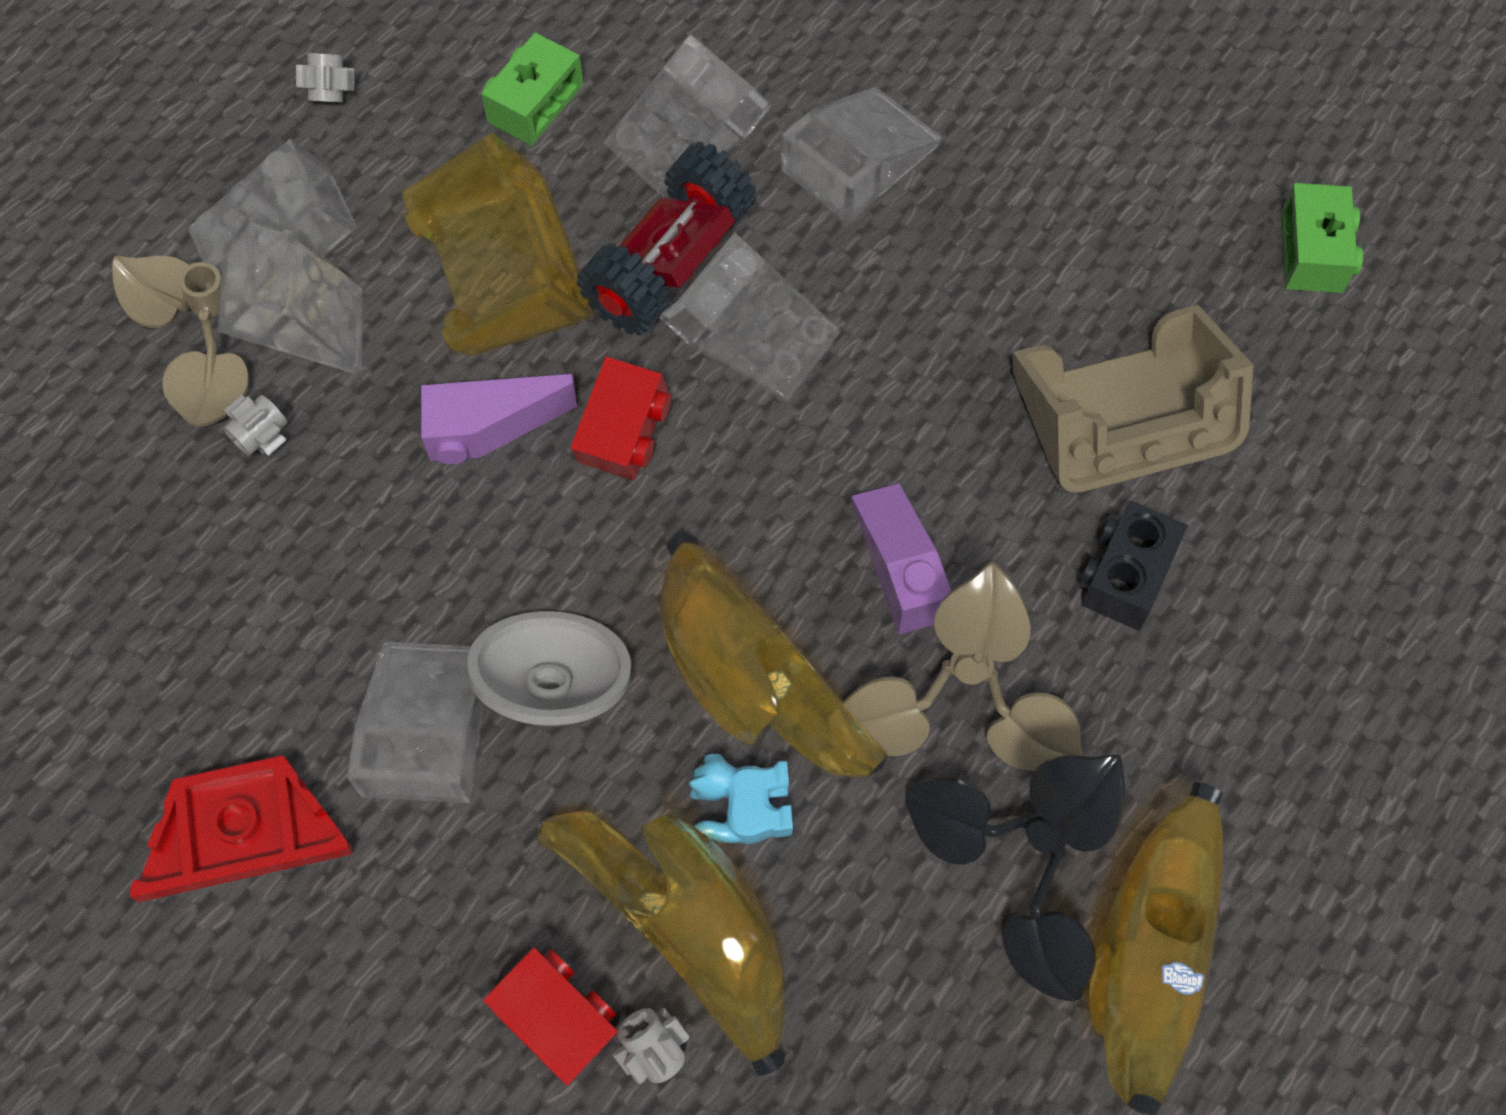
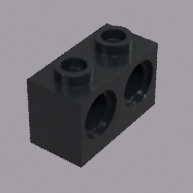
[1079,500,1188,631]

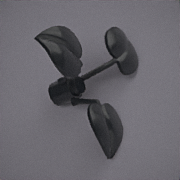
[905,755,1125,1001]

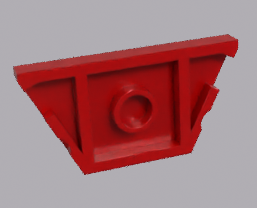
[130,755,353,903]

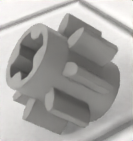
[296,53,354,102]
[222,395,287,456]
[613,1008,690,1084]

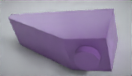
[421,374,578,464]
[851,483,951,634]

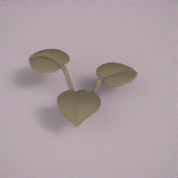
[112,256,340,427]
[834,561,1083,771]

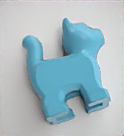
[689,754,793,844]

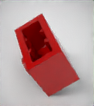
[570,356,672,481]
[483,948,618,1086]

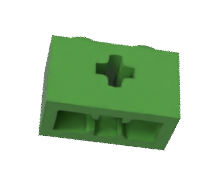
[481,32,584,146]
[1281,183,1363,293]

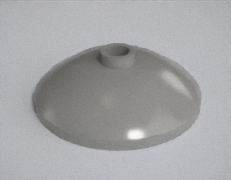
[467,611,631,727]

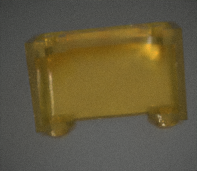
[401,132,593,356]

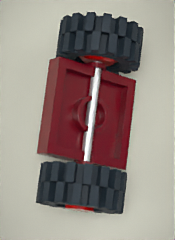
[576,142,756,336]

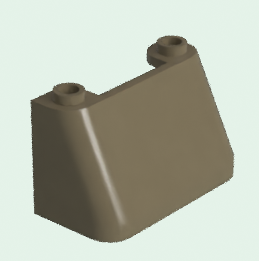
[1012,305,1254,493]

